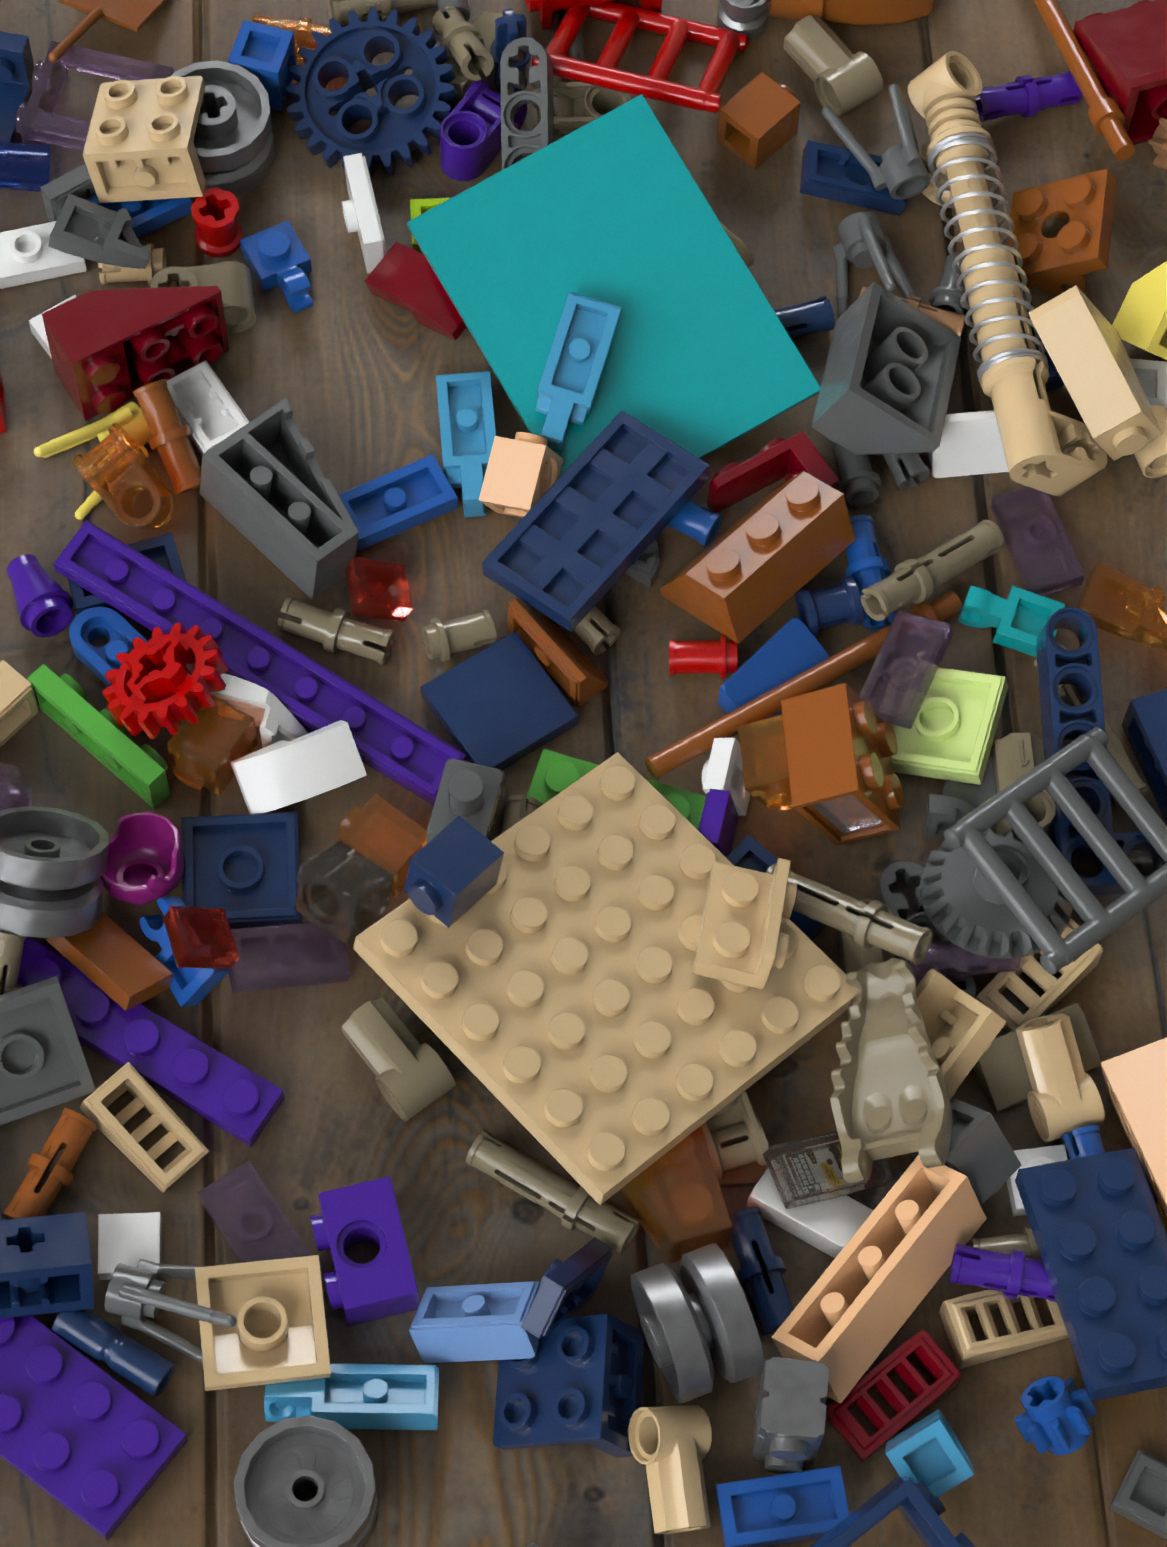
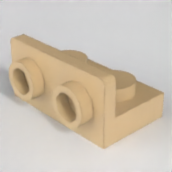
[692,858,797,989]

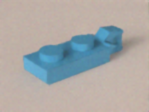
[535,292,622,450]
[435,371,496,518]
[264,1364,439,1430]

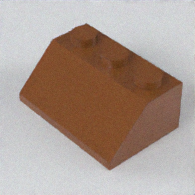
[659,471,855,644]

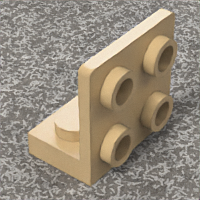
[82,76,206,203]

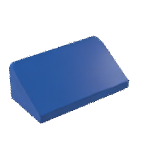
[718,616,830,740]

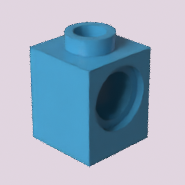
[885,1409,974,1497]

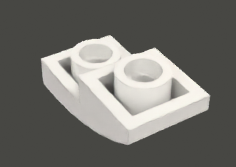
[230,720,367,814]

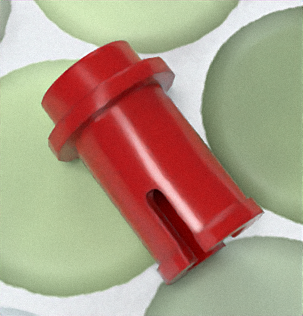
[669,634,738,679]

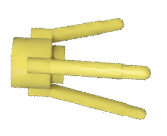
[34,401,152,520]

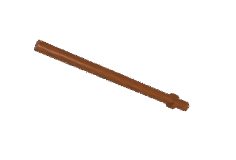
[645,591,962,779]

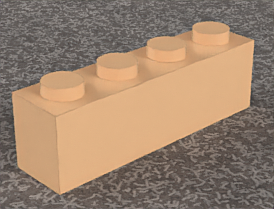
[1100,1037,1167,1220]
[771,1155,987,1404]

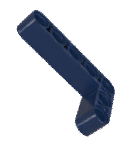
[1036,607,1166,895]

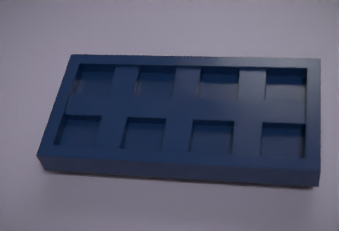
[481,410,710,632]
[1015,1147,1167,1401]

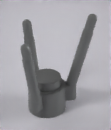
[822,84,930,200]
[832,212,921,318]
[104,1259,237,1364]

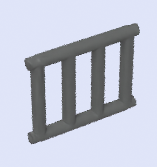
[944,727,1167,974]

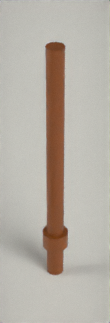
[1033,0,1135,161]

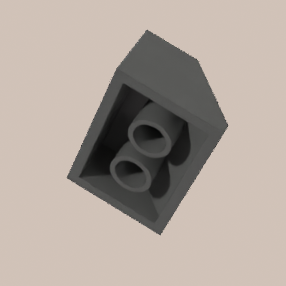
[811,282,961,455]

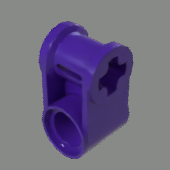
[440,79,528,181]

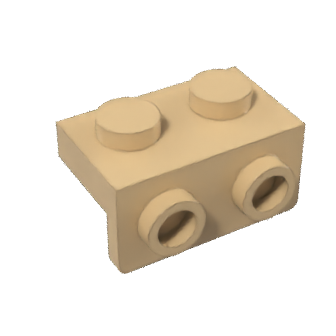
[916,969,1007,1099]

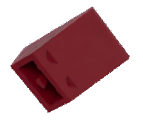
[42,285,229,421]

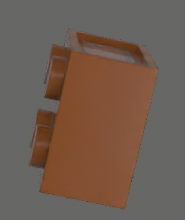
[781,683,904,846]

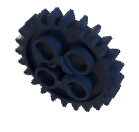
[285,8,458,178]

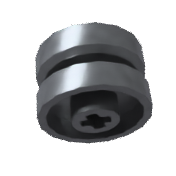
[171,60,275,197]
[0,806,109,938]
[631,1243,765,1403]
[233,1415,379,1547]

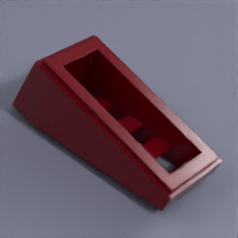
[826,1329,962,1463]

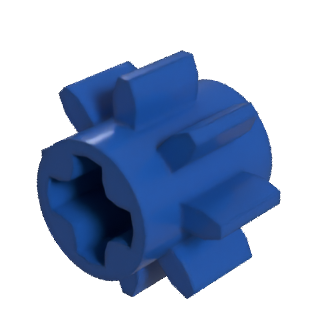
[1014,1376,1098,1455]

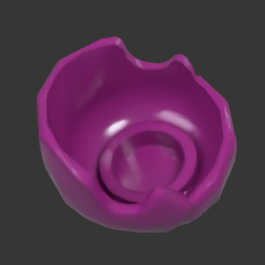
[99,812,184,905]

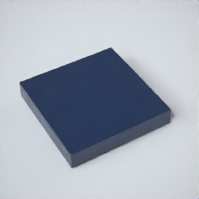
[420,631,578,770]
[181,812,302,931]

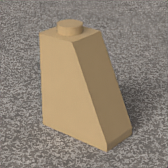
[1028,285,1162,461]

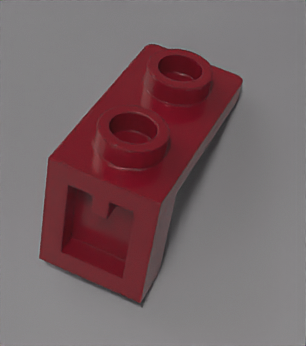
[707,431,840,513]

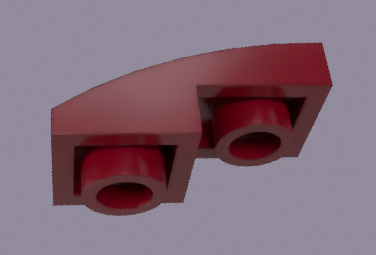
[364,241,467,341]

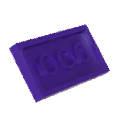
[0,1315,188,1541]

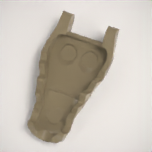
[830,958,953,1184]

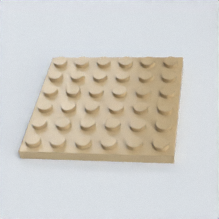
[353,752,861,1205]

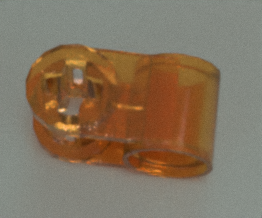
[72,423,175,530]

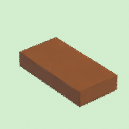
[46,912,173,1011]

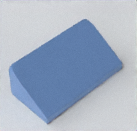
[409,1281,540,1363]

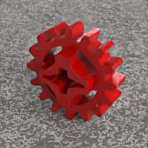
[102,623,228,739]

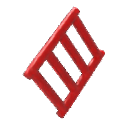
[531,1,749,114]

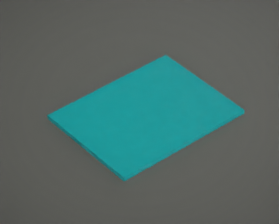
[407,94,821,478]

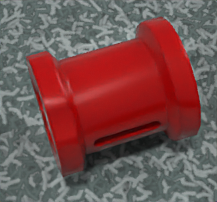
[191,187,243,258]

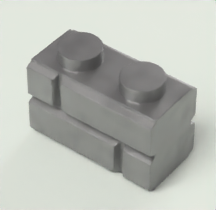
[751,1357,830,1475]

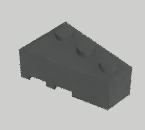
[199,398,359,600]

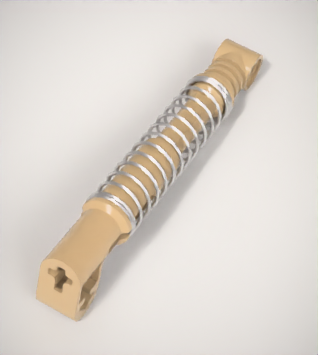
[908,51,1107,496]

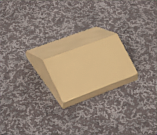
[195,1255,331,1391]

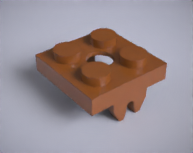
[1006,168,1118,297]

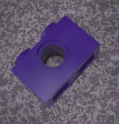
[310,1176,419,1327]

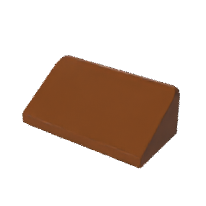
[508,598,609,707]

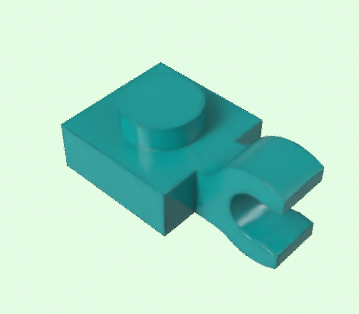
[958,586,1066,658]

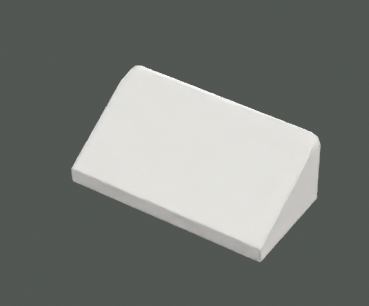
[928,410,1009,478]
[746,1160,874,1258]

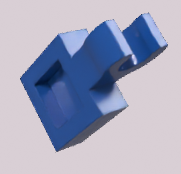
[240,221,313,313]

